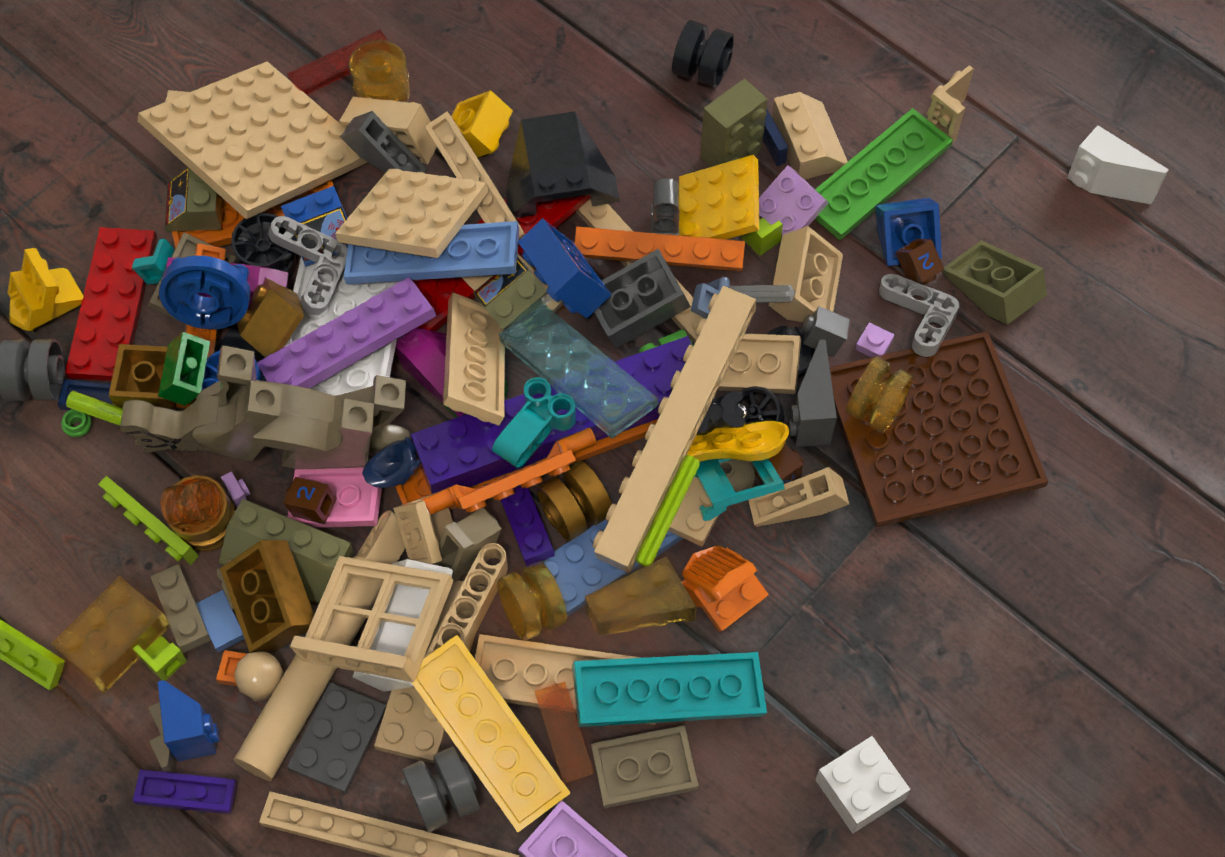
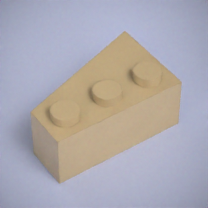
[339,97,437,165]

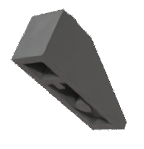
[340,111,427,173]

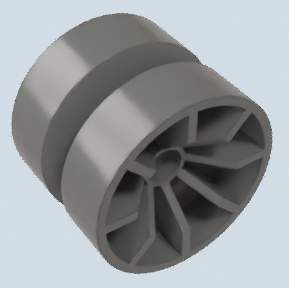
[0,339,65,401]
[402,746,480,833]

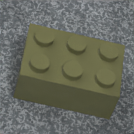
[700,78,768,167]

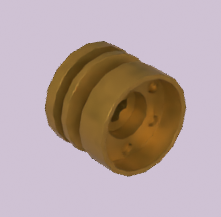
[163,475,236,553]

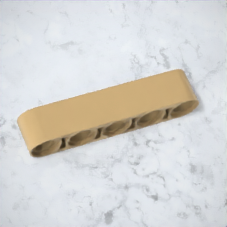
[424,543,508,658]

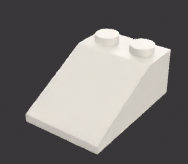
[1067,125,1169,204]

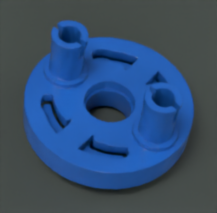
[159,256,250,329]

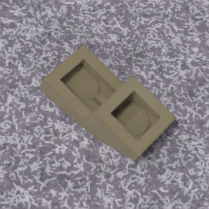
[148,702,176,773]

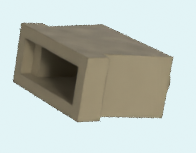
[433,508,502,583]

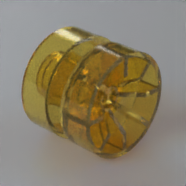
[349,40,411,102]

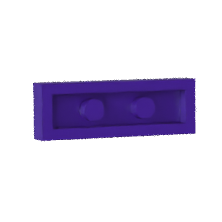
[500,485,555,566]
[133,769,237,814]

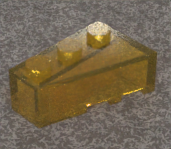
[585,556,697,636]

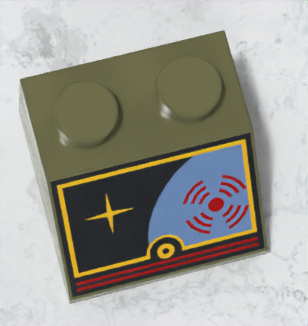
[164,167,223,232]
[473,256,553,336]

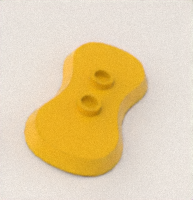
[687,421,789,462]

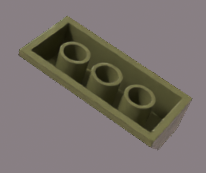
[219,499,355,605]

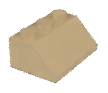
[772,92,848,180]
[769,226,843,322]

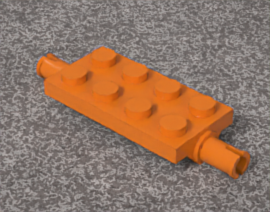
[422,427,597,515]

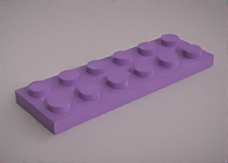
[257,277,436,389]

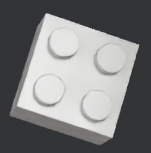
[816,736,911,834]

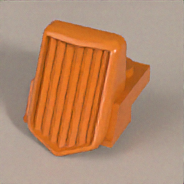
[680,546,769,632]

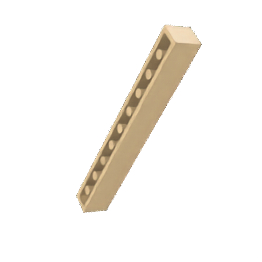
[592,286,756,573]

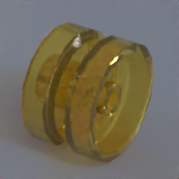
[845,356,914,433]
[497,561,567,642]

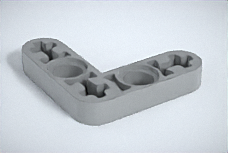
[268,216,348,315]
[878,274,959,357]

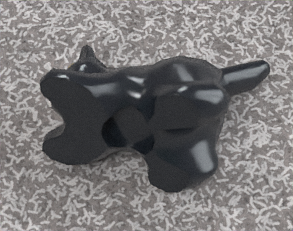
[696,391,747,435]

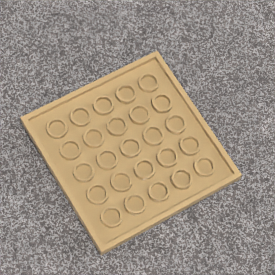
[138,61,368,219]

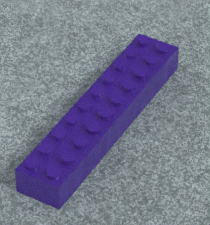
[410,336,692,494]

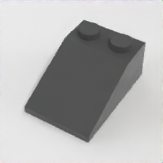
[788,339,837,447]

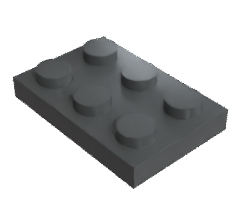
[287,682,387,794]

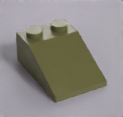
[942,240,1047,325]

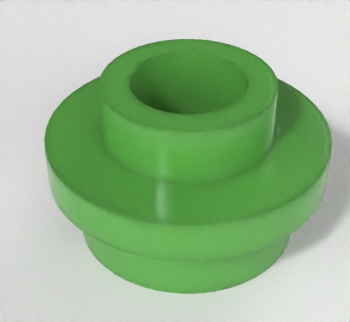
[61,409,92,438]

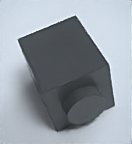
[802,306,850,357]

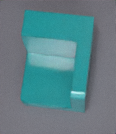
[132,239,175,285]

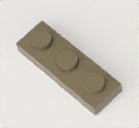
[150,564,211,653]

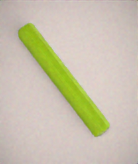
[635,455,700,567]

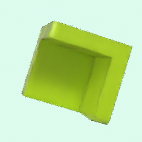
[742,218,783,256]
[133,636,187,681]

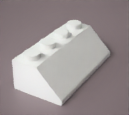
[353,559,453,692]

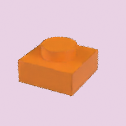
[216,650,246,687]

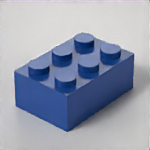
[518,218,611,318]

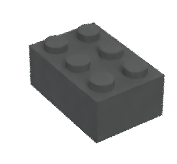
[594,249,691,348]

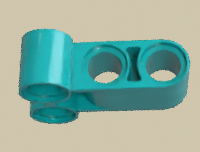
[492,377,576,469]

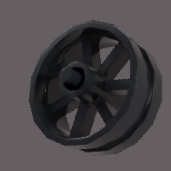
[739,386,785,424]

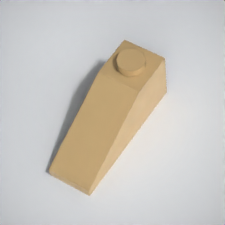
[748,467,849,527]

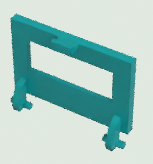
[694,459,785,521]

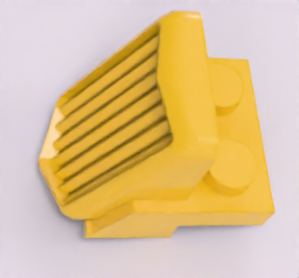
[7,248,84,331]

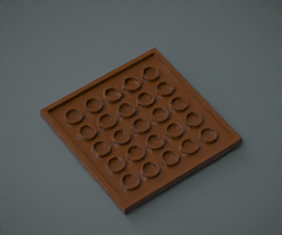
[830,331,1048,527]

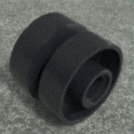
[672,20,734,88]
[231,213,297,279]

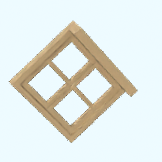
[290,556,454,682]

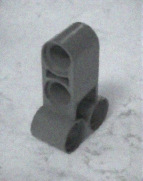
[651,178,679,235]

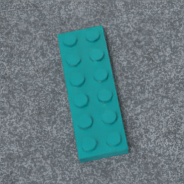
[572,652,767,727]

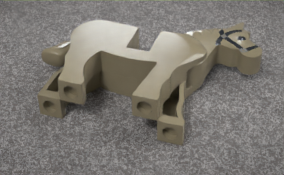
[120,345,410,469]

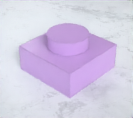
[855,323,895,357]
[221,471,250,508]

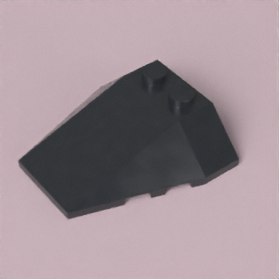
[505,111,620,218]

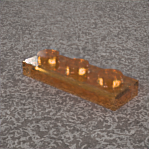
[535,681,595,784]

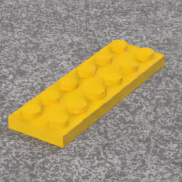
[411,635,570,832]

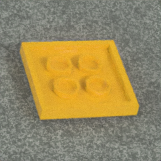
[679,154,759,240]

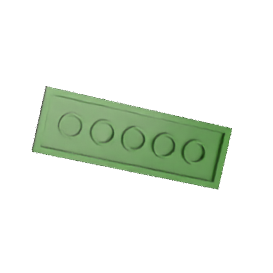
[815,108,953,240]

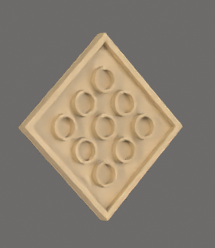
[335,169,489,258]

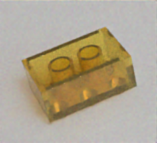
[51,576,170,694]

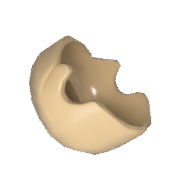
[234,651,284,702]

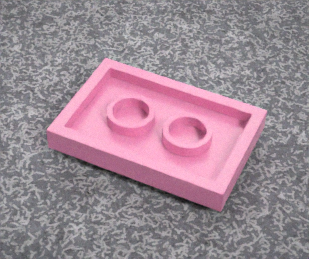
[287,467,382,528]

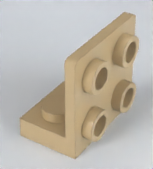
[927,65,974,144]
[393,491,453,564]

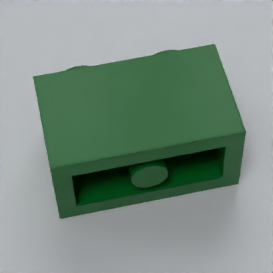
[158,332,210,406]

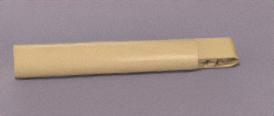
[233,510,405,781]

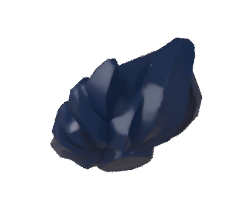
[362,437,421,488]

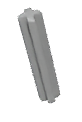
[729,285,795,302]

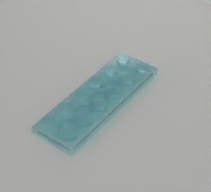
[499,304,658,438]

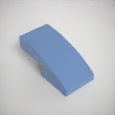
[196,590,244,653]

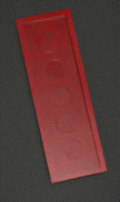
[65,227,157,381]

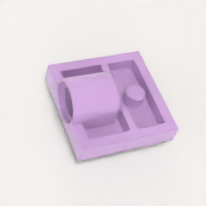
[759,165,829,235]

